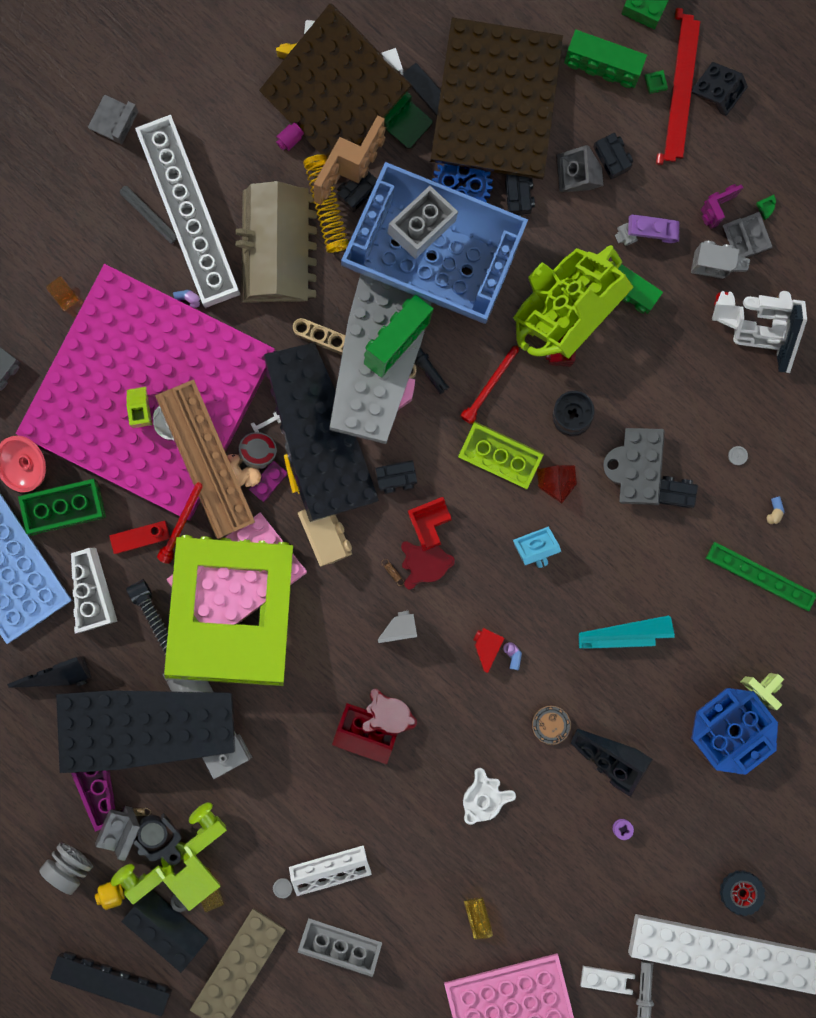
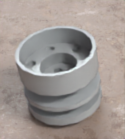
[39,842,93,895]

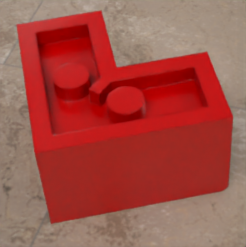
[408,497,452,551]

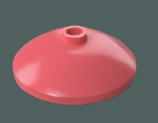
[0,435,46,492]

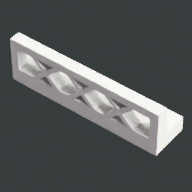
[289,845,372,896]

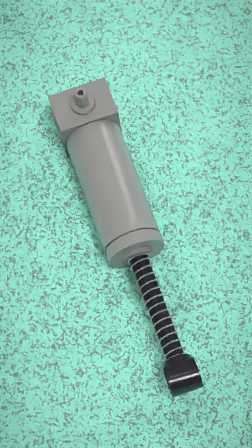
[126,579,252,779]

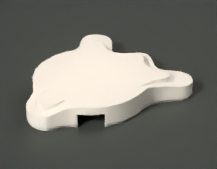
[463,768,516,825]

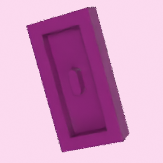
[249,461,288,502]

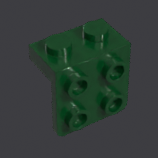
[384,92,433,149]

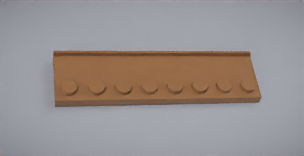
[155,379,255,539]

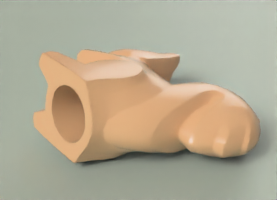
[227,454,261,487]

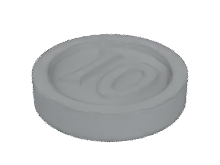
[728,446,748,465]
[273,878,293,898]

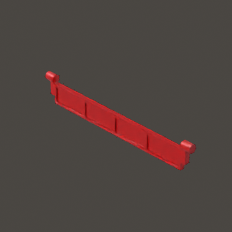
[656,8,700,165]

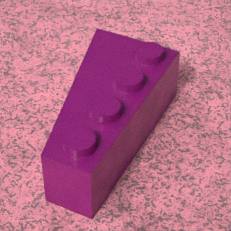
[71,770,116,832]

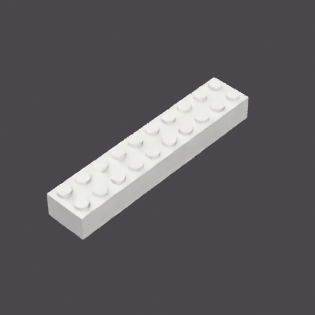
[135,115,241,308]
[628,914,816,994]

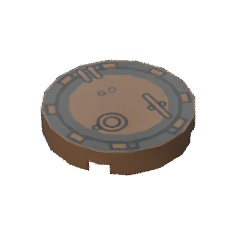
[532,706,570,744]

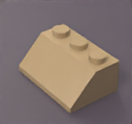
[298,510,352,566]

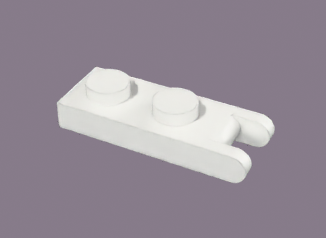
[580,966,635,995]

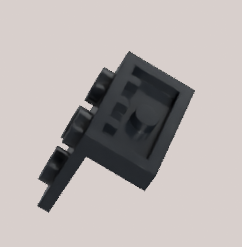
[692,62,748,116]

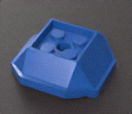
[691,688,778,775]

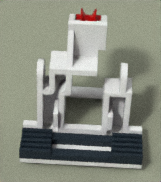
[712,291,807,373]

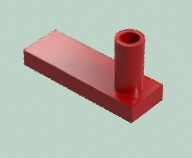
[109,521,170,554]

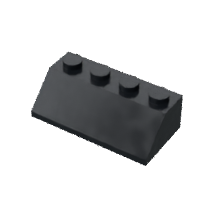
[121,889,209,973]

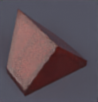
[537,465,577,503]

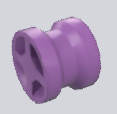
[612,819,634,840]

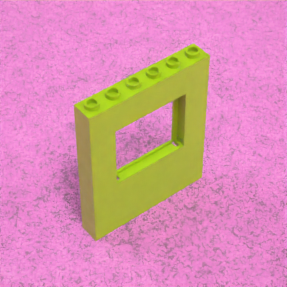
[164,535,293,686]

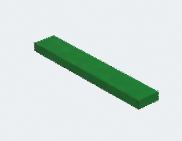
[705,542,816,612]

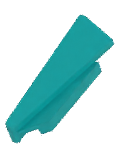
[579,616,675,648]

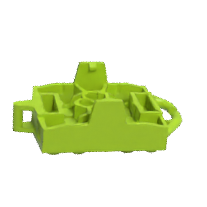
[513,245,633,359]

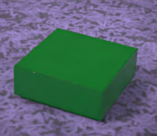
[644,70,668,94]

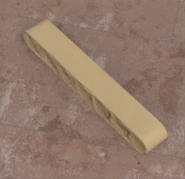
[293,318,416,379]

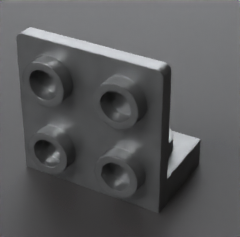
[88,95,139,145]

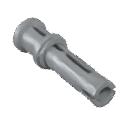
[636,961,654,1018]

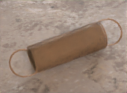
[382,559,404,586]

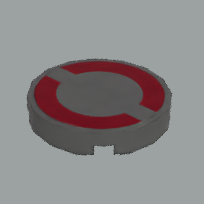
[238,432,277,469]

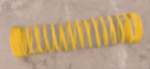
[303,155,349,253]

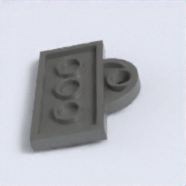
[603,428,665,505]

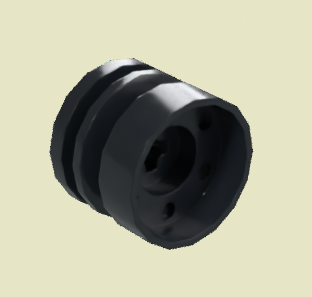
[552,391,595,437]

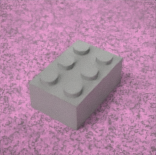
[388,186,458,259]

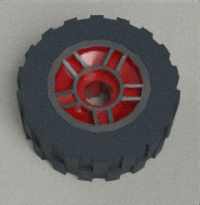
[720,870,765,916]

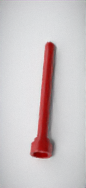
[460,346,519,425]
[157,482,203,564]

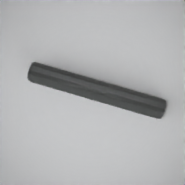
[119,186,177,244]

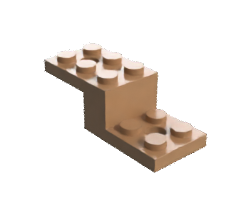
[314,116,386,205]

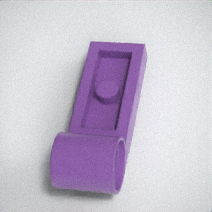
[628,215,680,243]

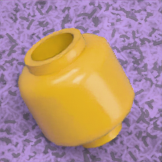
[95,882,125,910]

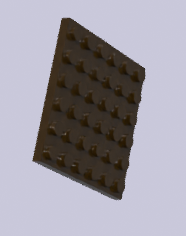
[259,4,412,159]

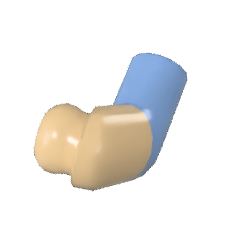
[767,497,784,524]

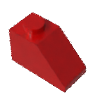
[473,628,504,673]

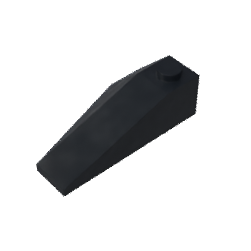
[7,656,92,688]
[571,729,653,797]

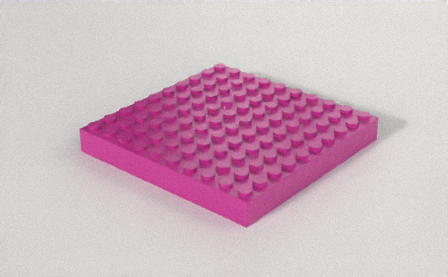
[16,264,276,521]

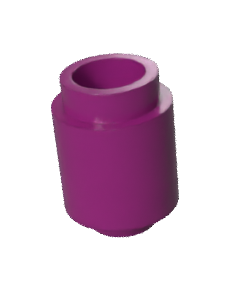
[276,123,304,151]

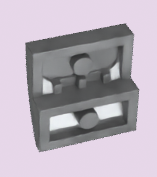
[723,212,773,258]

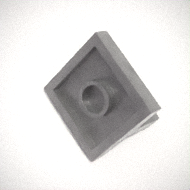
[95,806,140,861]

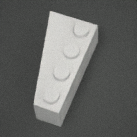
[71,548,118,634]

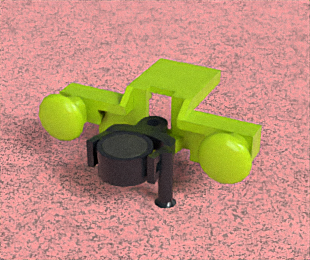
[111,802,227,911]

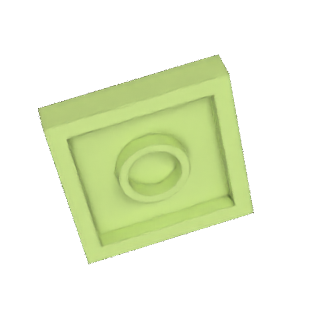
[741,673,784,710]

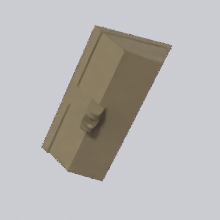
[236,181,317,303]

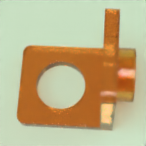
[46,276,79,311]

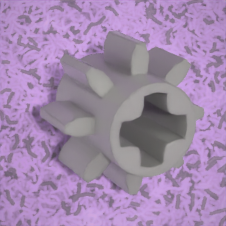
[615,223,638,246]

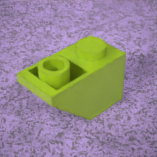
[127,387,152,428]

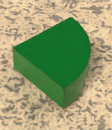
[756,195,776,220]

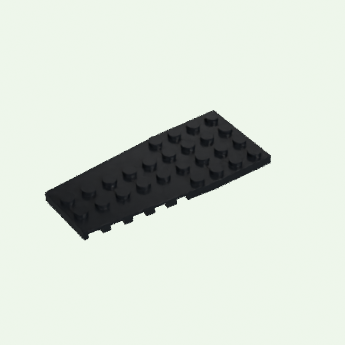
[262,343,379,522]
[56,690,235,773]

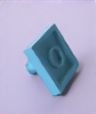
[513,526,561,568]

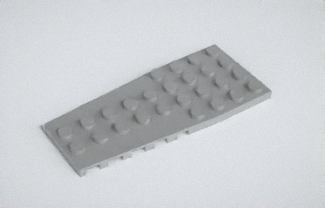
[330,274,432,444]

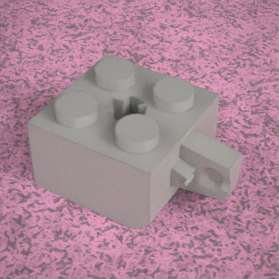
[691,241,750,279]

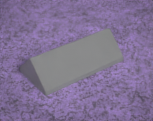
[298,918,382,977]

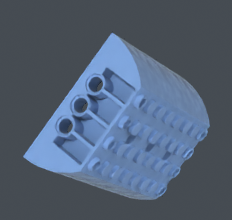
[341,162,528,324]

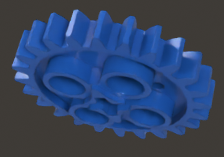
[432,164,493,203]

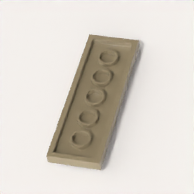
[190,908,286,1018]

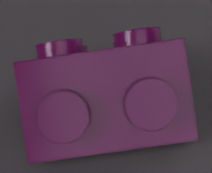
[701,184,743,230]

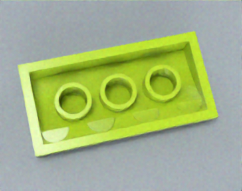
[458,421,544,489]

